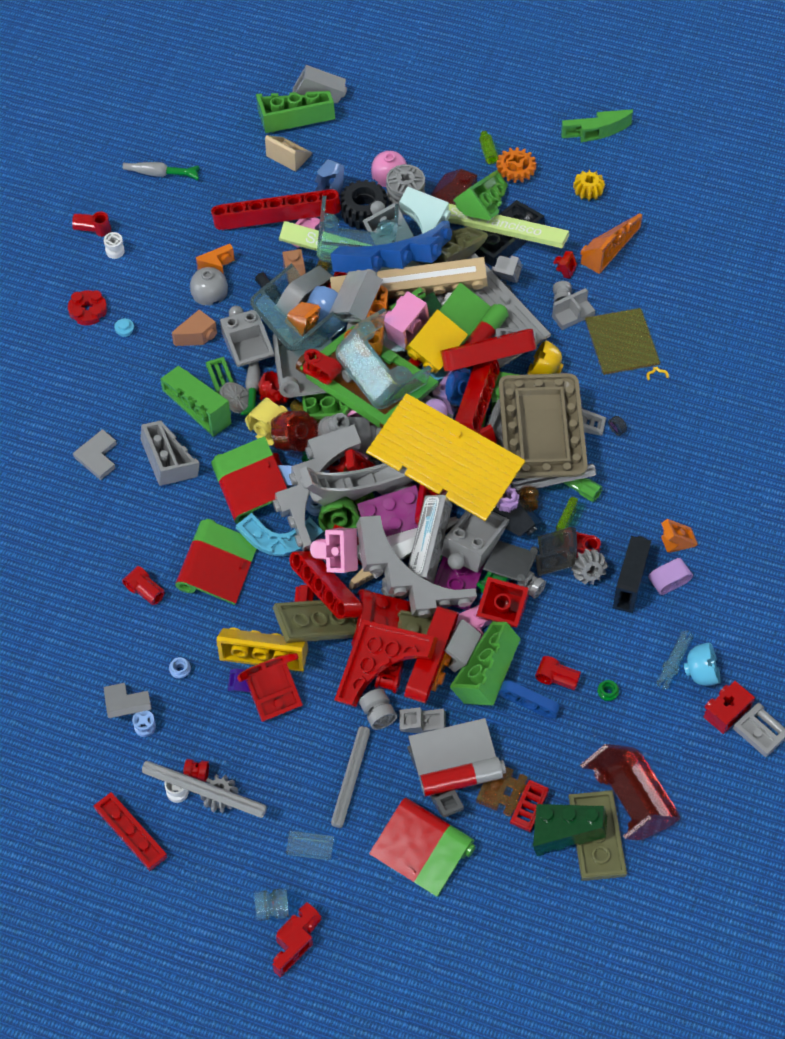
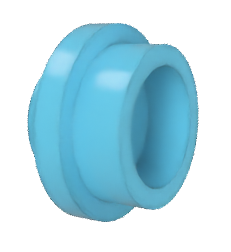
[114,318,134,337]

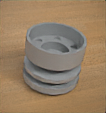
[386,164,425,215]

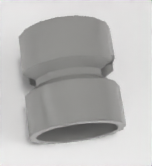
[359,689,397,730]

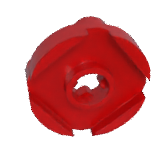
[68,290,107,325]

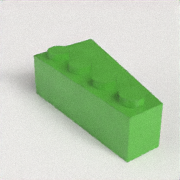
[160,366,232,437]
[450,622,520,706]

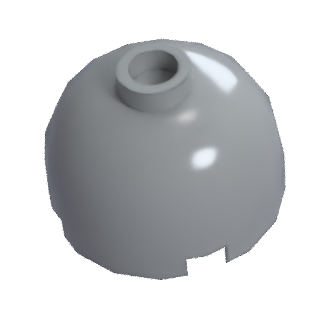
[190,267,228,306]

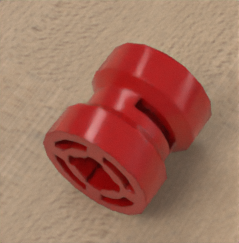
[183,759,209,782]

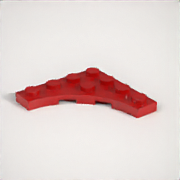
[334,619,438,707]

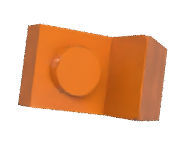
[196,244,235,274]
[661,519,698,553]

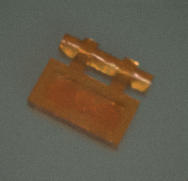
[476,766,528,816]

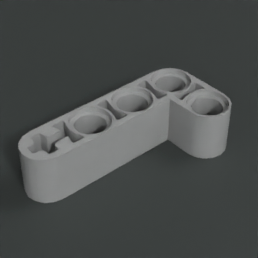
[275,266,334,318]

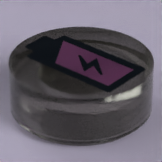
[608,416,627,436]

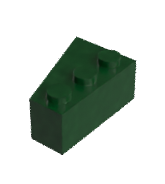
[533,804,608,856]

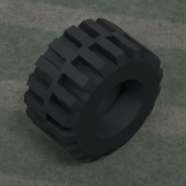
[340,180,387,230]

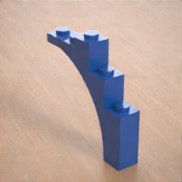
[330,221,452,273]

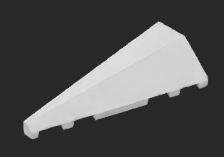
[357,517,459,579]

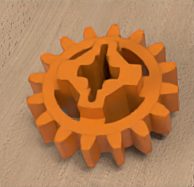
[496,147,536,183]

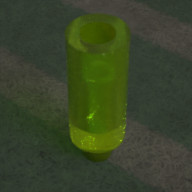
[479,131,498,164]

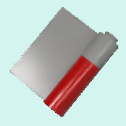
[408,718,506,797]

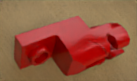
[273,902,322,978]

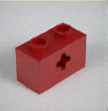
[704,681,755,734]

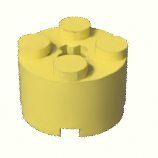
[245,398,292,446]

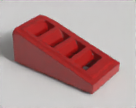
[510,780,549,832]

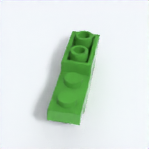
[561,109,633,142]

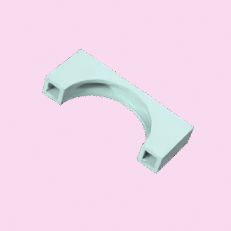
[379,187,451,303]

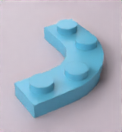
[236,513,324,556]

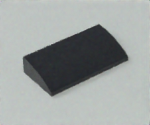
[474,200,545,267]

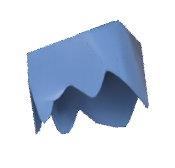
[314,159,344,196]

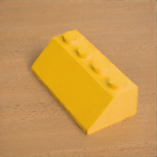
[216,628,308,672]

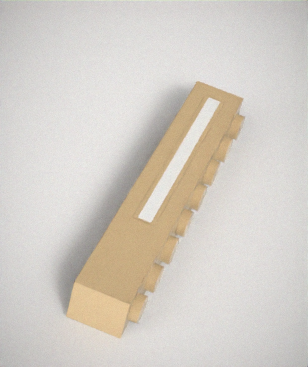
[330,257,488,299]

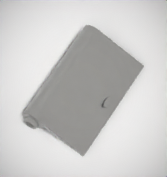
[272,330,332,398]

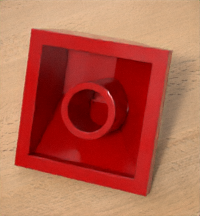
[476,577,529,628]

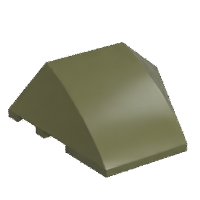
[430,227,488,264]

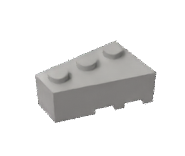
[140,420,199,486]

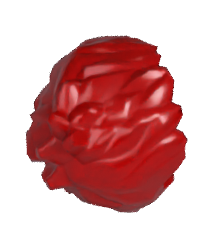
[258,371,289,405]

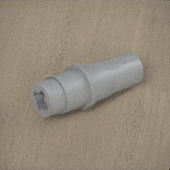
[305,413,349,442]

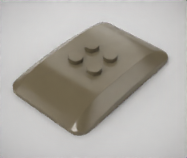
[499,373,588,478]

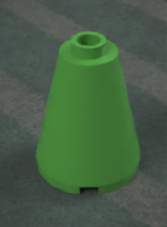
[318,497,360,531]

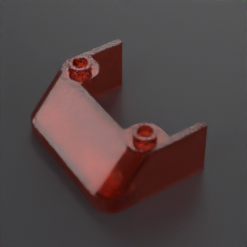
[580,744,680,840]

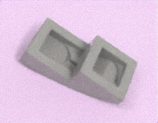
[399,707,446,733]

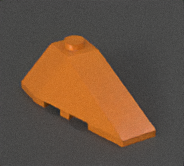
[580,213,643,274]

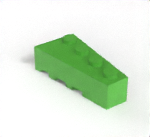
[256,91,335,133]

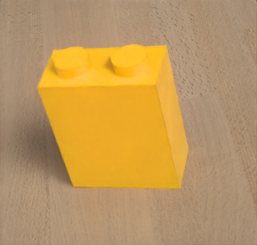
[405,309,468,374]

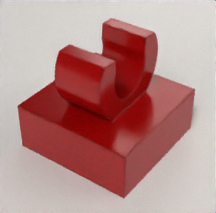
[553,251,577,278]

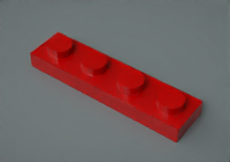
[94,792,168,871]

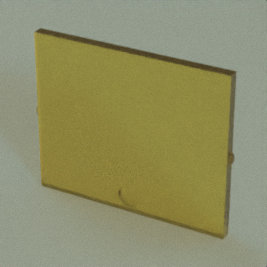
[585,308,660,375]

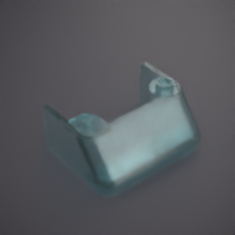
[317,196,399,263]
[250,263,344,351]
[336,308,432,409]

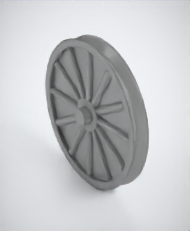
[219,382,248,413]

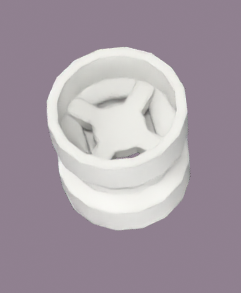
[104,232,125,259]
[164,782,189,803]

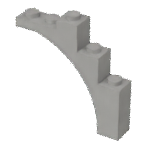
[272,425,361,551]
[299,463,414,506]
[356,516,477,618]

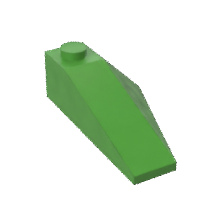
[454,170,508,221]

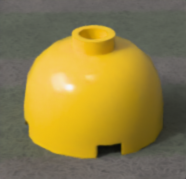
[527,340,563,375]

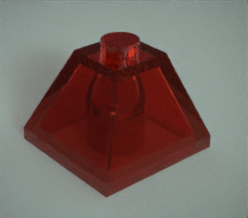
[430,169,477,205]

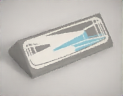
[408,495,453,584]

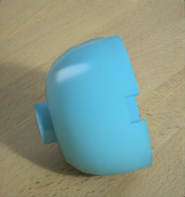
[684,642,721,686]

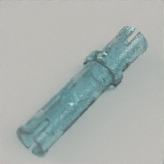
[656,631,694,689]

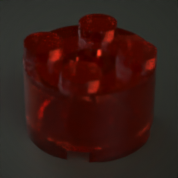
[271,411,318,451]

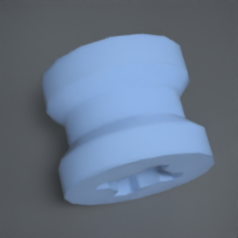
[132,710,156,737]

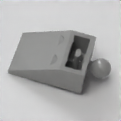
[363,201,414,245]
[220,305,275,367]
[441,511,509,573]

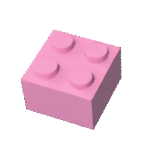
[384,291,429,350]

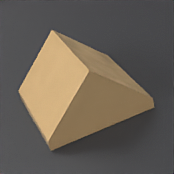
[265,135,312,172]

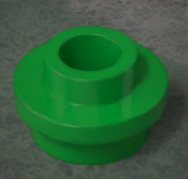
[597,680,619,701]

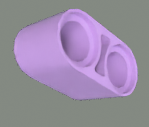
[648,558,693,595]

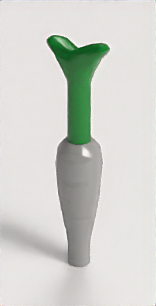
[123,162,199,180]
[240,361,261,416]

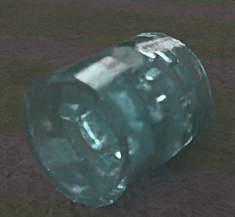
[254,888,289,921]

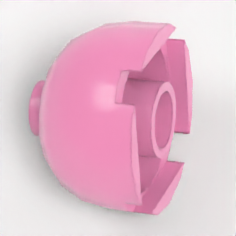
[371,151,407,187]

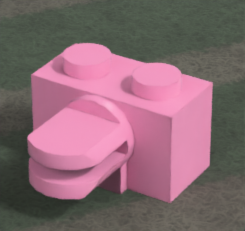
[310,528,358,573]

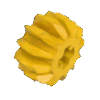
[573,169,605,201]

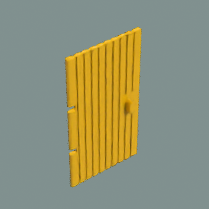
[366,393,525,521]

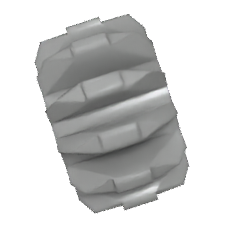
[571,548,608,584]
[200,774,238,813]

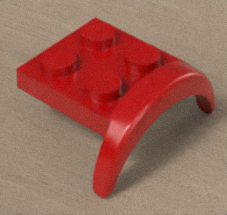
[351,589,411,647]
[237,653,302,721]

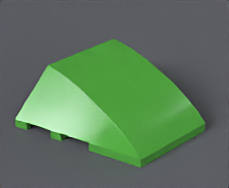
[302,393,351,420]

